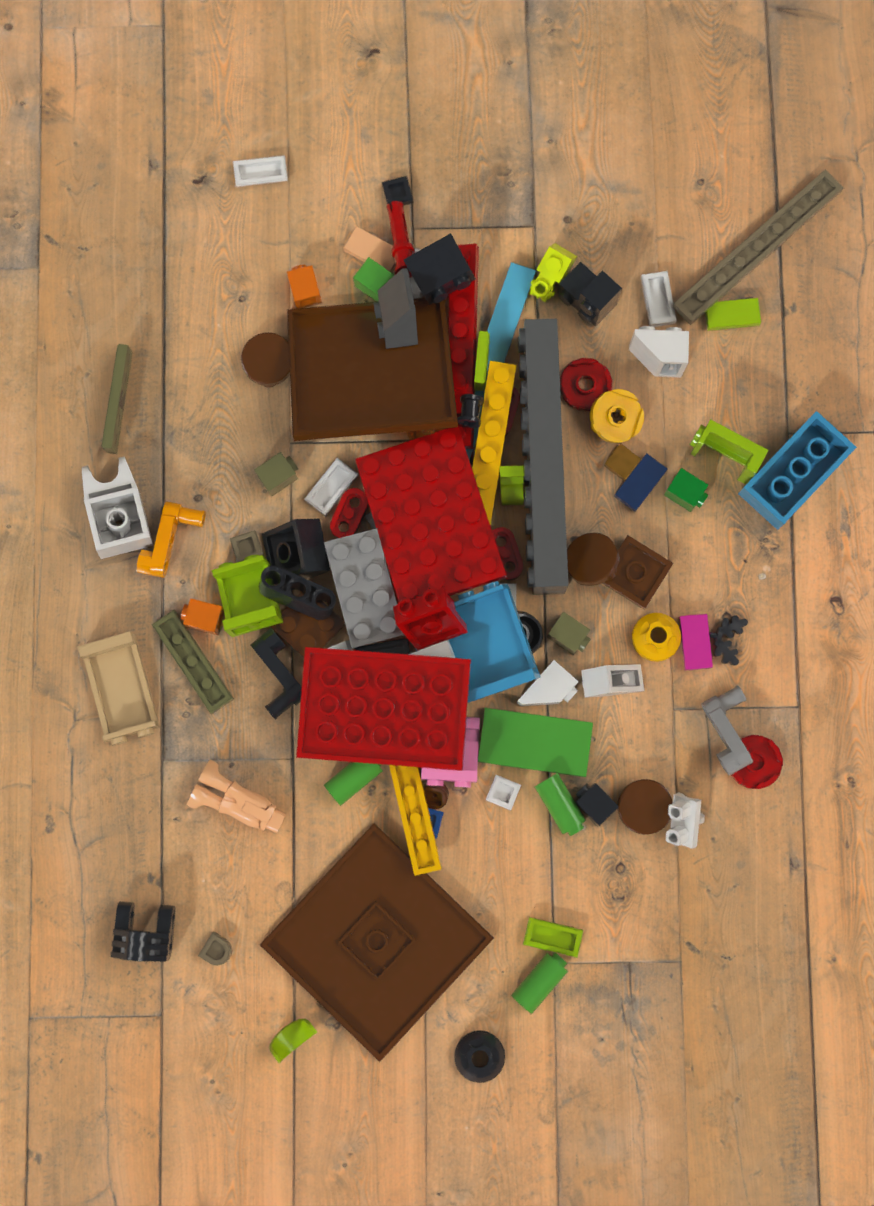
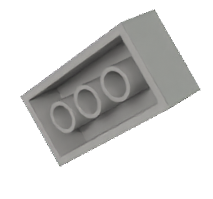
[324,529,404,648]

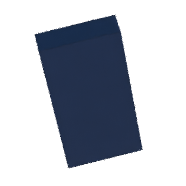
[614,453,668,512]

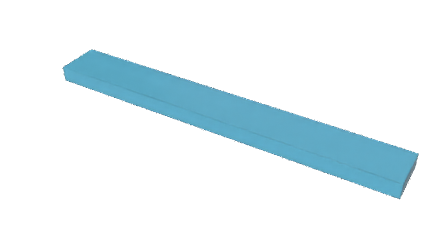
[466,262,536,461]

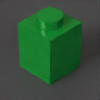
[664,468,708,512]

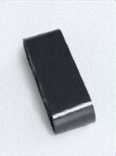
[258,566,336,620]

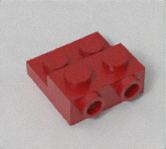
[393,588,468,651]

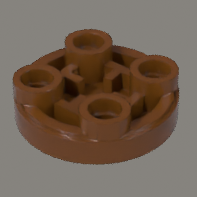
[241,332,290,388]
[567,532,619,586]
[617,779,673,835]

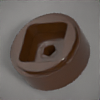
[423,783,449,809]

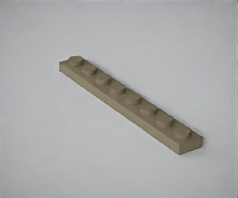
[672,169,844,325]

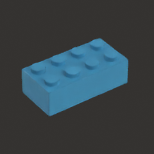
[738,411,857,530]

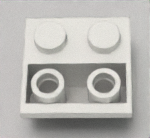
[629,326,689,377]

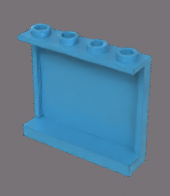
[415,581,541,703]

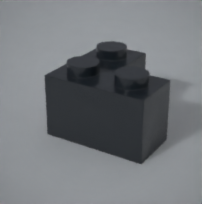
[557,262,622,327]

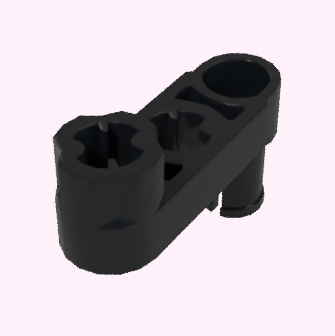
[250,628,302,720]

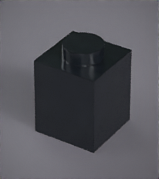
[575,783,619,826]

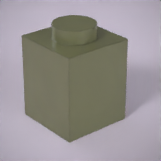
[254,452,298,496]
[547,612,591,655]

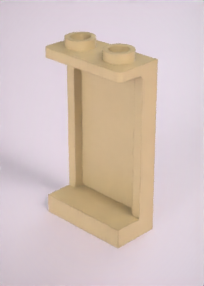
[78,631,160,746]

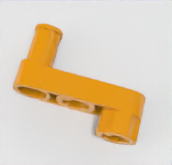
[137,501,206,578]

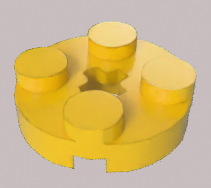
[590,389,644,443]

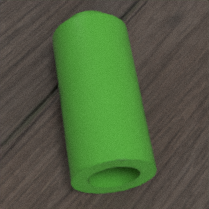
[324,762,383,806]
[535,773,586,836]
[511,953,568,1014]

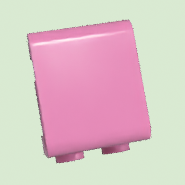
[421,717,480,788]

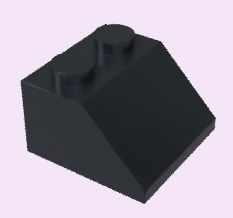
[404,233,476,305]
[262,518,330,585]

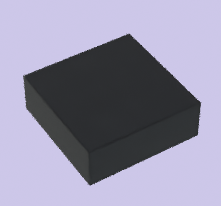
[382,176,414,208]

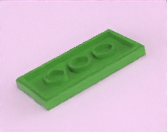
[478,708,593,777]

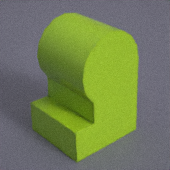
[499,466,524,505]

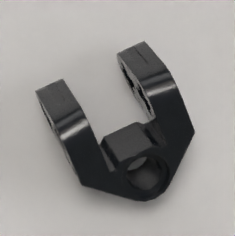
[111,901,176,962]

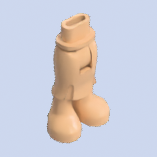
[187,759,286,834]

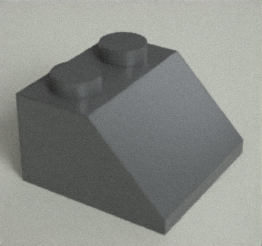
[374,268,418,349]

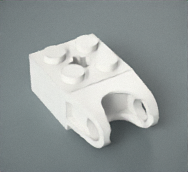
[82,457,153,559]

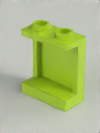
[690,419,769,484]
[212,555,283,637]

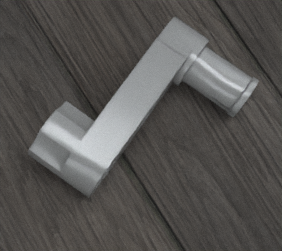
[701,685,753,776]

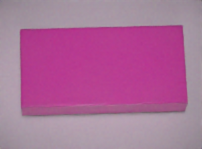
[679,614,713,671]

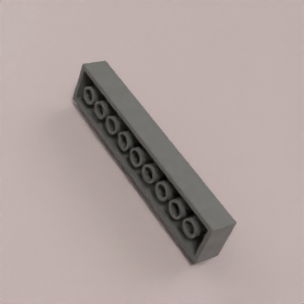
[518,318,568,595]

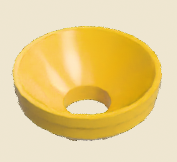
[632,613,681,662]

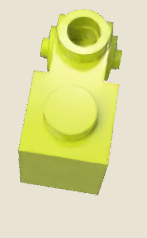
[529,243,578,303]

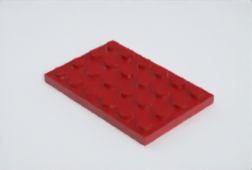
[355,427,507,602]
[296,647,471,771]

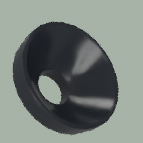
[454,1030,505,1083]

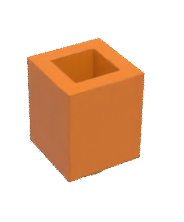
[287,265,322,309]
[181,598,224,635]

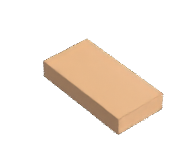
[344,226,396,272]

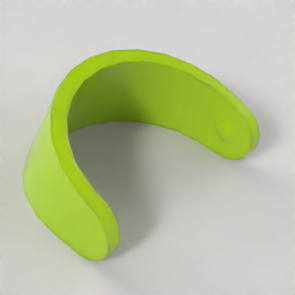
[269,1018,318,1063]

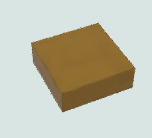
[604,443,642,482]

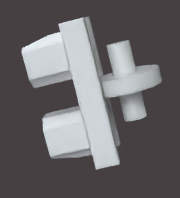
[666,792,705,849]

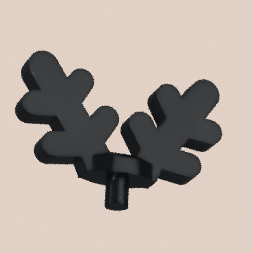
[709,615,748,666]

